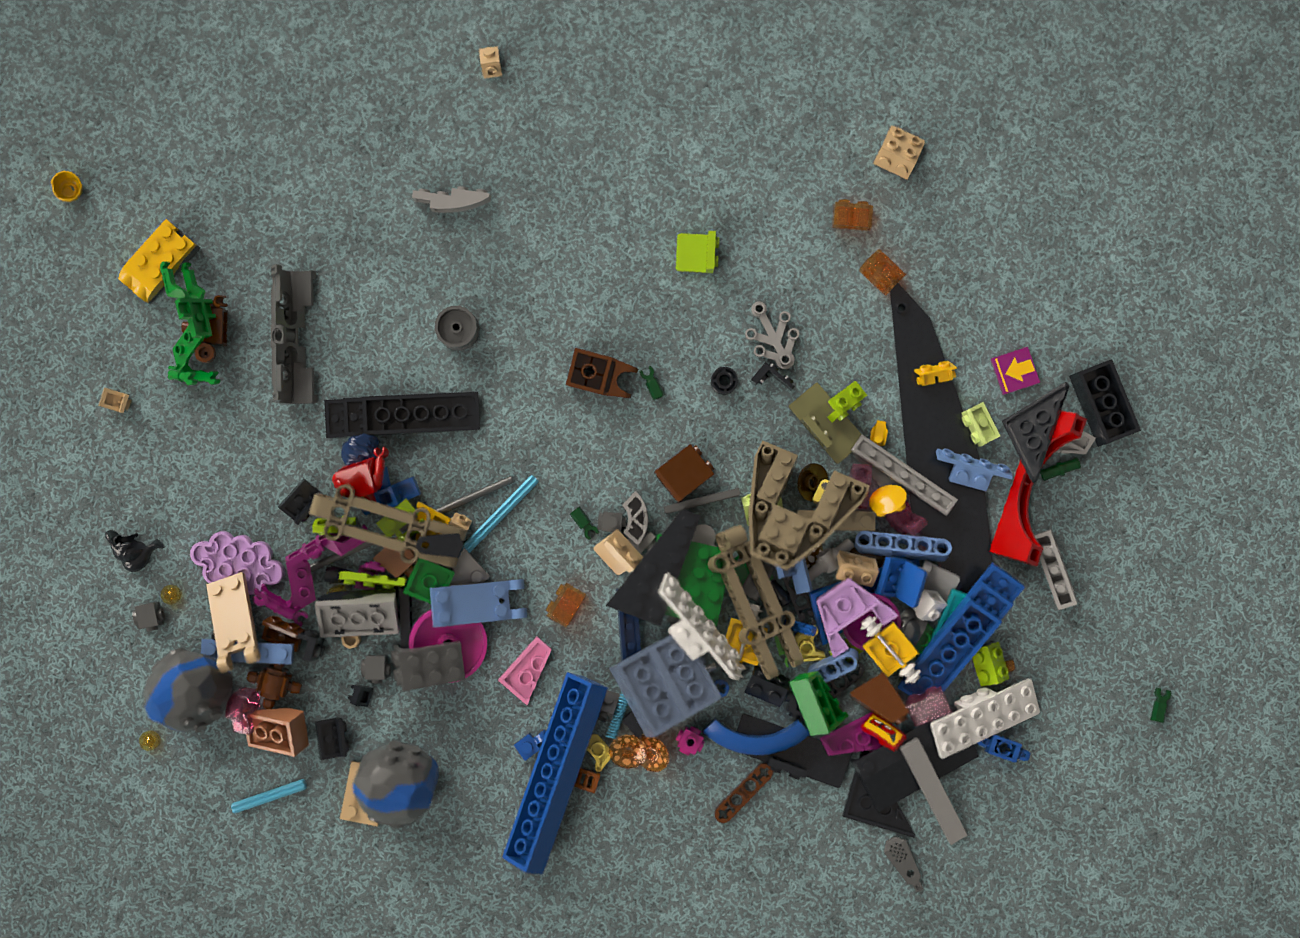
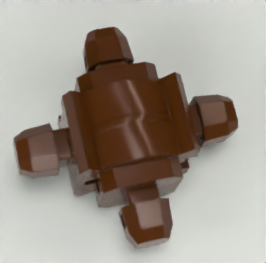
[246,664,302,709]

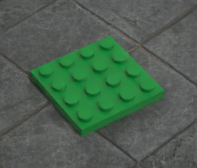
[656,534,725,627]

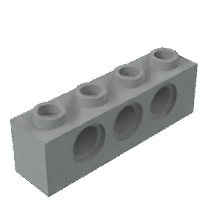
[1034,529,1078,610]

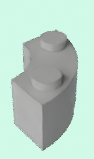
[622,491,648,546]

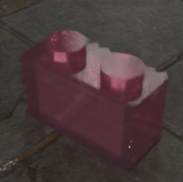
[905,686,952,727]

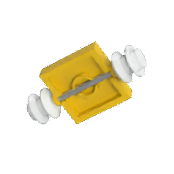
[725,603,768,681]
[861,616,921,684]

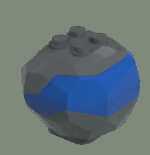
[143,648,233,733]
[353,741,439,828]

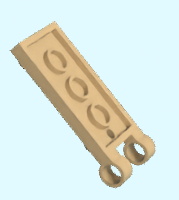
[206,572,261,673]

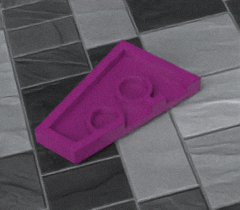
[820,712,883,756]

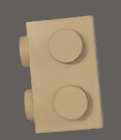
[873,126,925,179]
[594,529,643,575]

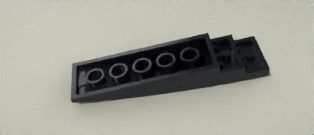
[324,392,480,439]

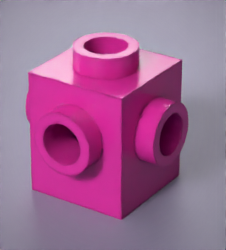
[675,726,705,756]

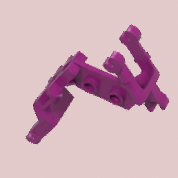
[254,524,368,627]

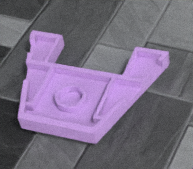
[816,577,898,658]

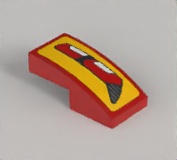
[861,713,907,751]

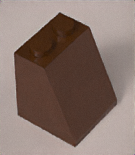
[654,444,714,503]
[849,672,909,725]

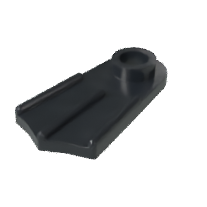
[416,533,464,558]

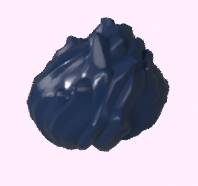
[341,434,379,465]

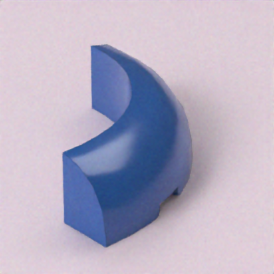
[702,717,810,755]

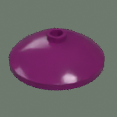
[843,593,901,651]

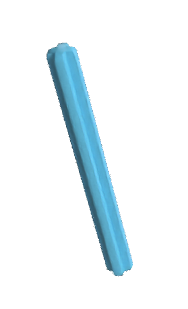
[459,475,539,556]

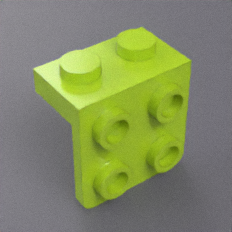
[676,231,719,273]

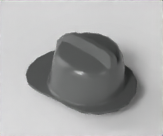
[900,607,927,647]

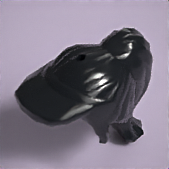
[105,530,165,572]

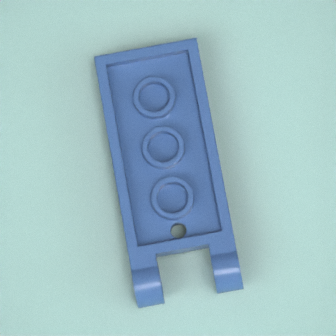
[430,579,527,627]

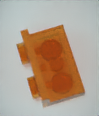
[859,249,907,296]

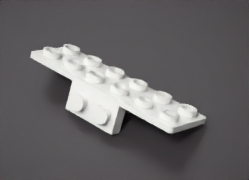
[659,573,740,679]
[931,678,1040,759]

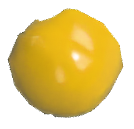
[51,171,83,202]

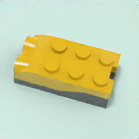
[118,219,200,304]

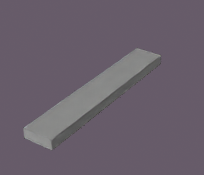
[850,434,958,516]
[900,738,967,845]

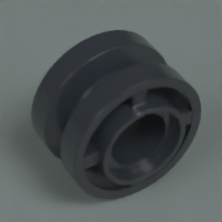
[711,367,738,395]

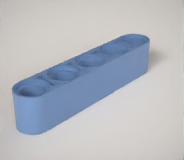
[854,531,952,562]

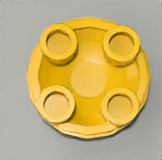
[869,485,907,517]

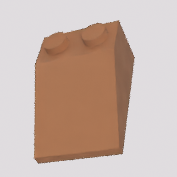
[242,708,309,757]

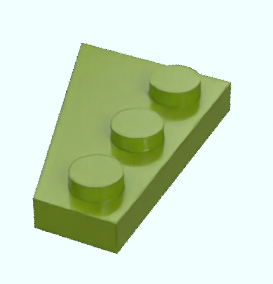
[339,571,405,589]

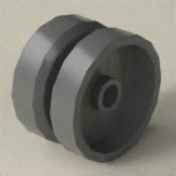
[435,306,480,351]

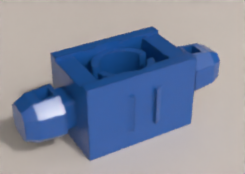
[977,734,1031,763]

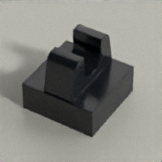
[348,685,374,707]

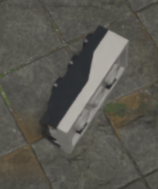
[315,589,400,638]

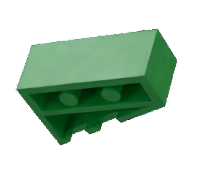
[789,671,849,736]

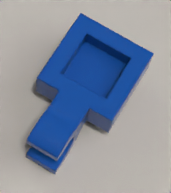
[514,730,546,761]

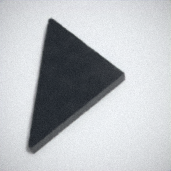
[1002,382,1069,483]
[842,751,915,838]

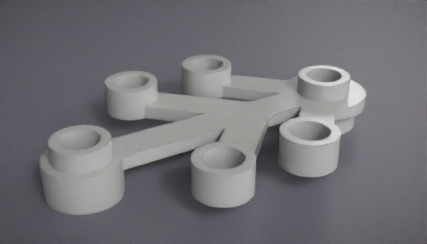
[745,301,799,370]

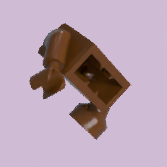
[181,295,228,363]

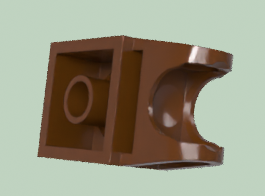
[566,348,639,398]

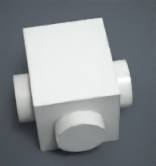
[913,589,947,621]

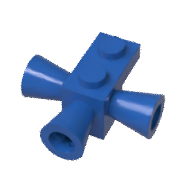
[361,466,421,516]

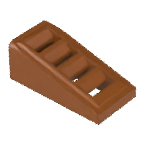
[574,767,601,794]

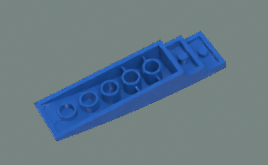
[897,562,1025,710]

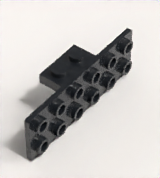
[736,713,852,788]

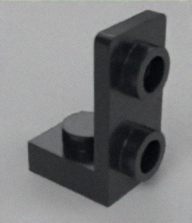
[750,362,795,391]

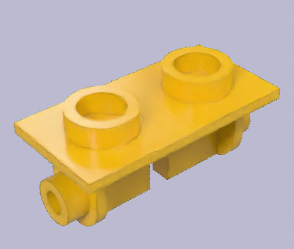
[914,361,957,386]

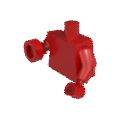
[332,447,389,502]

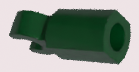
[640,366,665,401]
[570,507,599,540]
[1150,687,1172,723]

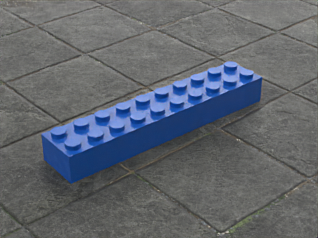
[502,672,608,875]

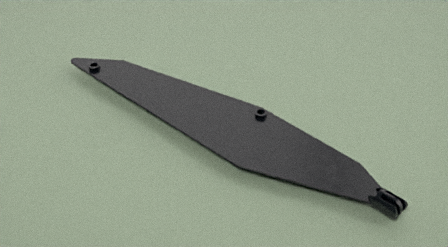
[889,280,992,594]

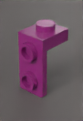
[354,561,385,590]

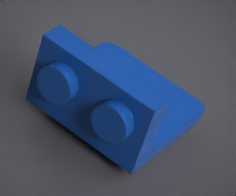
[875,557,927,608]

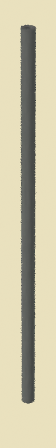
[310,476,514,572]

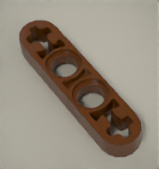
[714,763,773,823]

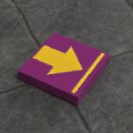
[990,347,1040,395]

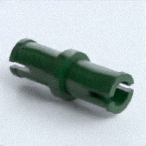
[1040,457,1081,481]

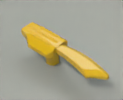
[870,420,888,446]

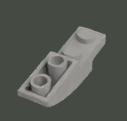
[412,186,491,213]

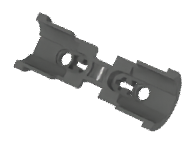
[271,264,317,404]

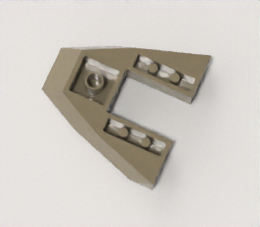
[749,440,870,570]

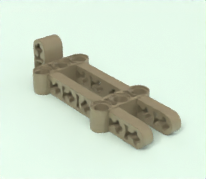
[309,484,467,568]
[708,525,804,680]

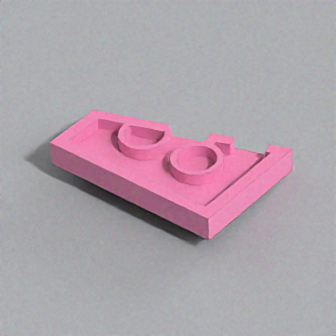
[498,636,552,705]

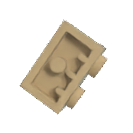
[836,550,879,587]

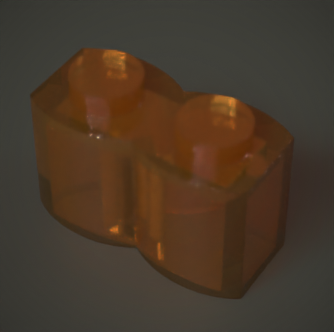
[832,199,873,231]
[545,583,586,628]

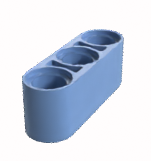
[807,648,859,682]

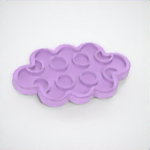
[190,531,285,595]

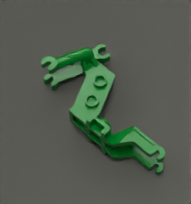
[160,261,220,385]

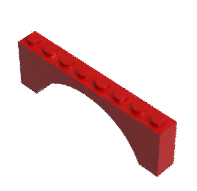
[989,411,1087,567]

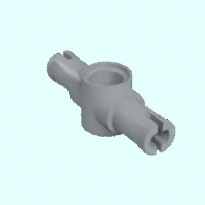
[808,538,855,582]

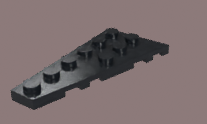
[605,509,700,626]

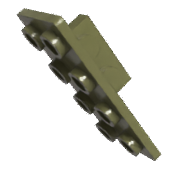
[788,382,861,464]

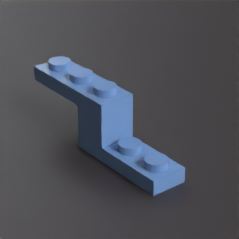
[201,639,294,664]

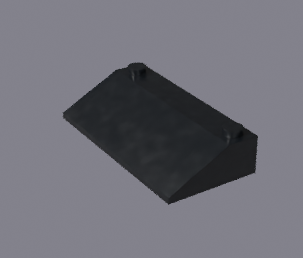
[850,705,979,812]

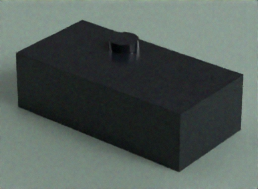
[1069,359,1141,447]

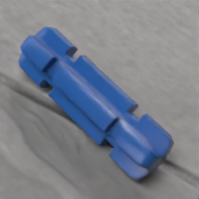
[784,619,817,636]

